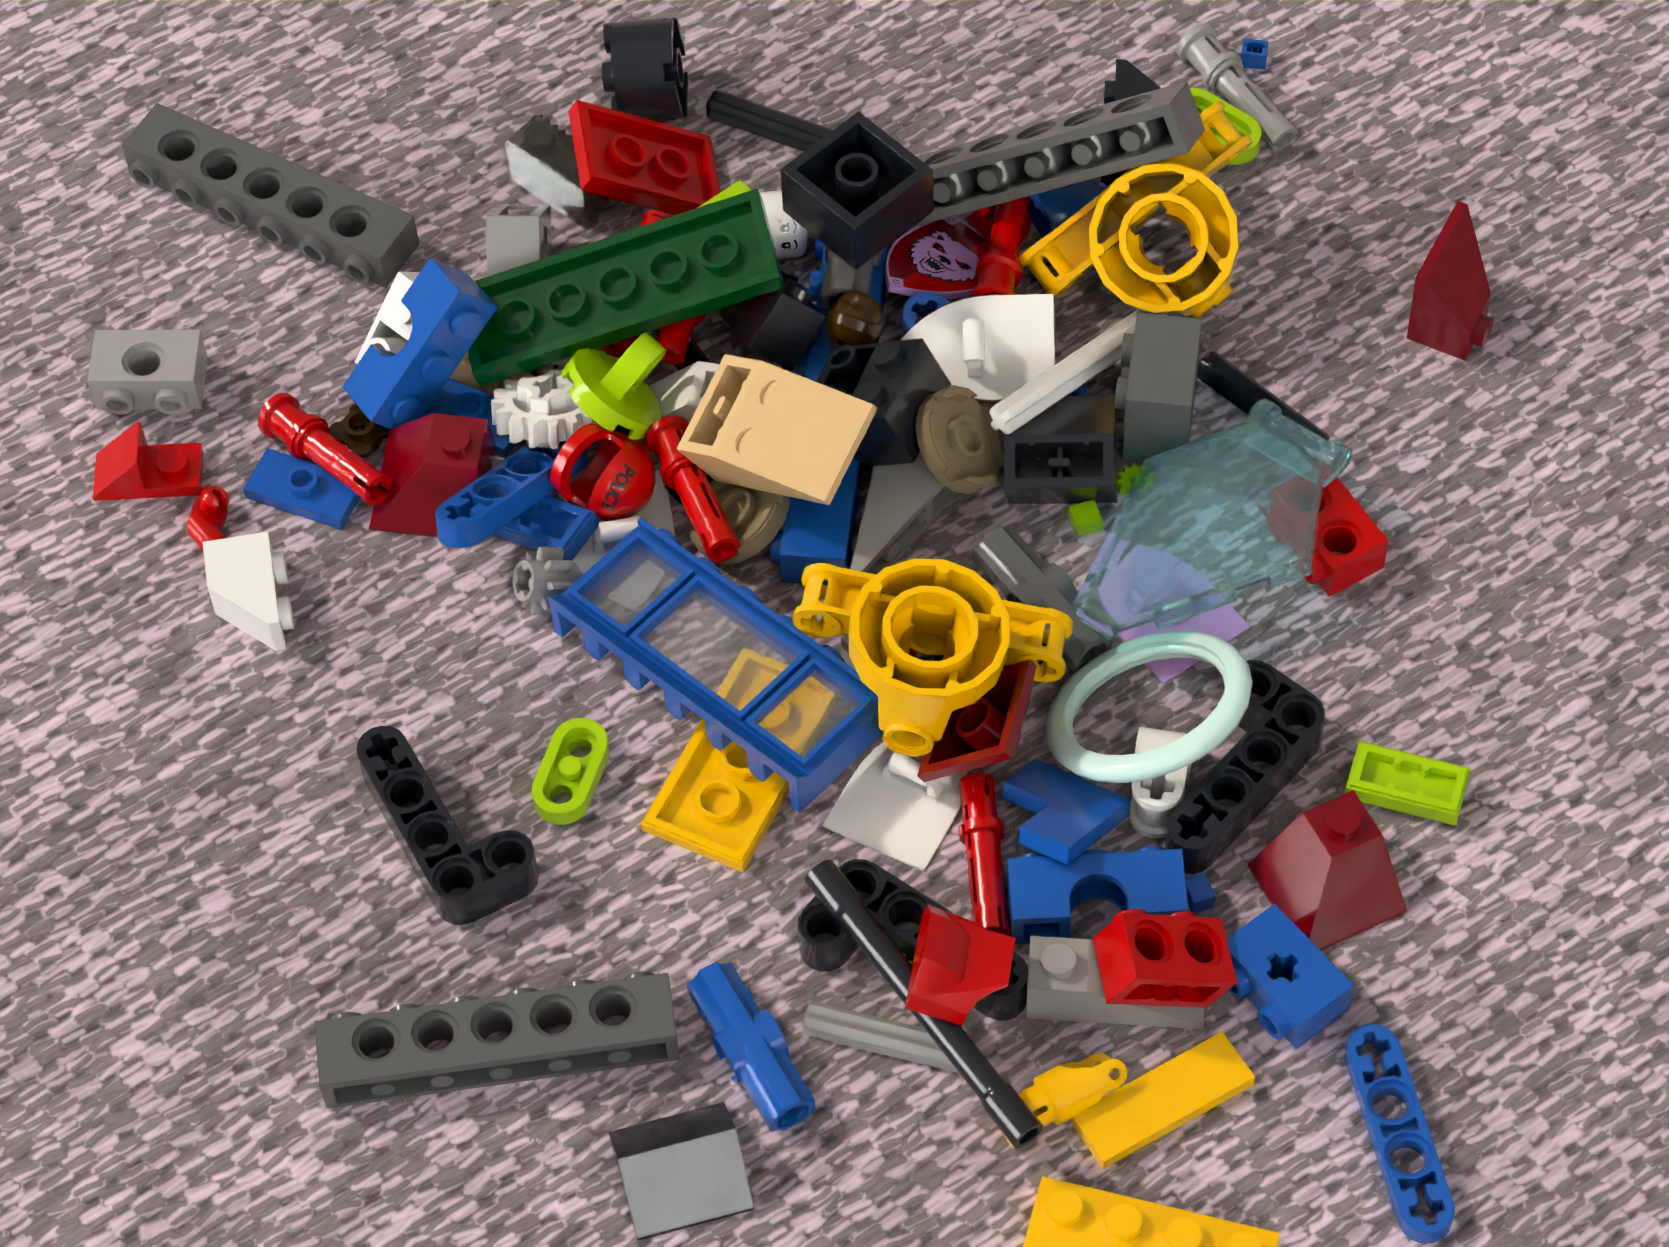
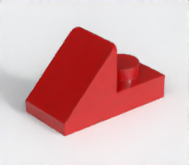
[93,422,204,501]

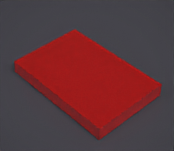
[568,100,721,215]

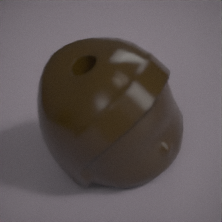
[825,291,887,347]

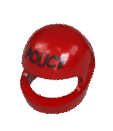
[550,423,656,521]

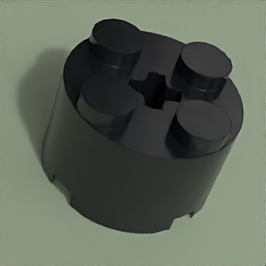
[602,18,688,121]

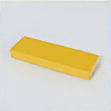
[1071,1031,1255,1169]

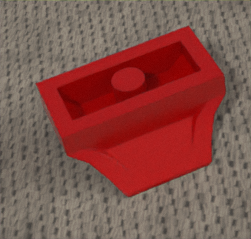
[905,905,1016,1026]

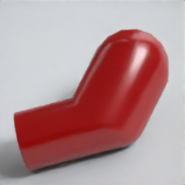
[187,486,230,551]

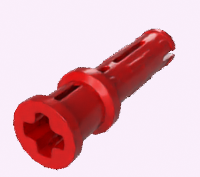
[970,196,1030,298]
[258,393,392,506]
[644,416,741,563]

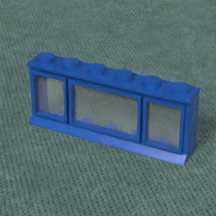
[548,518,884,813]

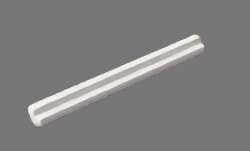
[989,309,1168,435]

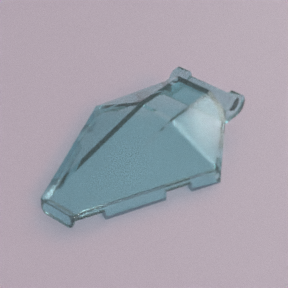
[1074,399,1352,641]

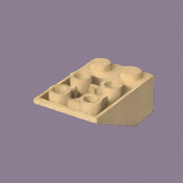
[676,354,878,505]

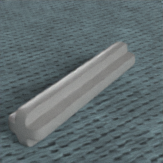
[803,1001,975,1073]

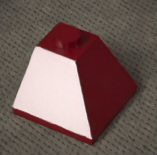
[1407,201,1494,361]
[369,413,496,537]
[917,659,1037,782]
[1248,790,1407,951]

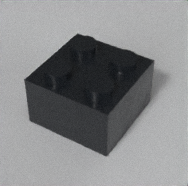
[780,111,934,270]

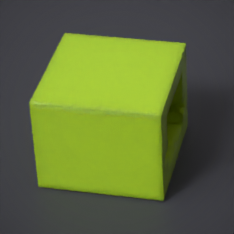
[1068,499,1103,537]

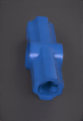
[687,962,816,1132]

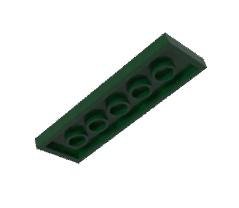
[468,189,785,386]

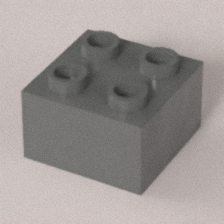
[1115,313,1202,467]

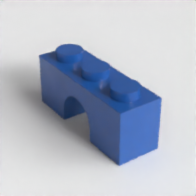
[342,258,498,429]
[1007,846,1189,944]

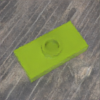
[1345,741,1471,826]

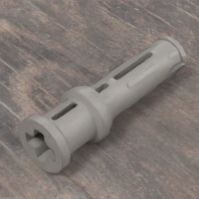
[1176,23,1299,153]

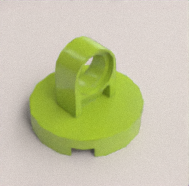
[561,332,667,440]

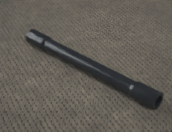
[805,859,1043,1149]

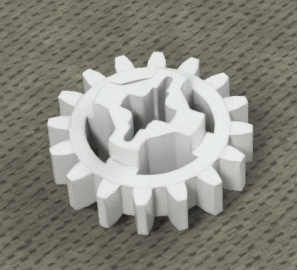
[491,369,599,449]

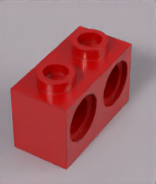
[1266,463,1388,597]
[1092,909,1237,1008]

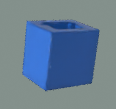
[1241,39,1269,70]
[1185,872,1216,913]

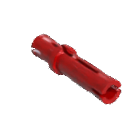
[958,772,1011,936]

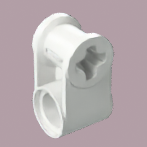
[1130,727,1191,838]

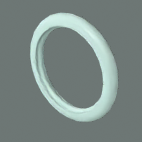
[1045,631,1252,783]

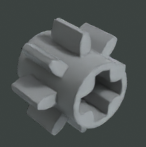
[513,547,581,615]

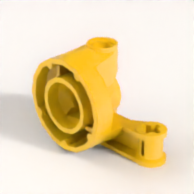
[1019,100,1253,319]
[792,558,1073,757]

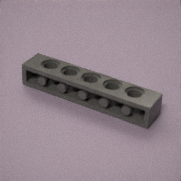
[914,81,1205,227]
[122,103,419,288]
[314,971,680,1109]

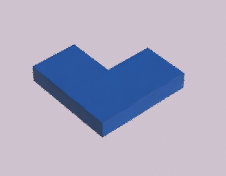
[1002,759,1131,865]

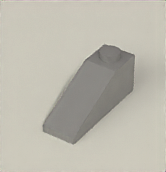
[850,451,957,574]
[1026,936,1204,1029]

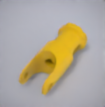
[1003,1053,1128,1148]

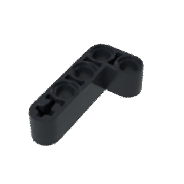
[1165,660,1325,874]
[356,726,539,925]
[798,859,1028,1021]

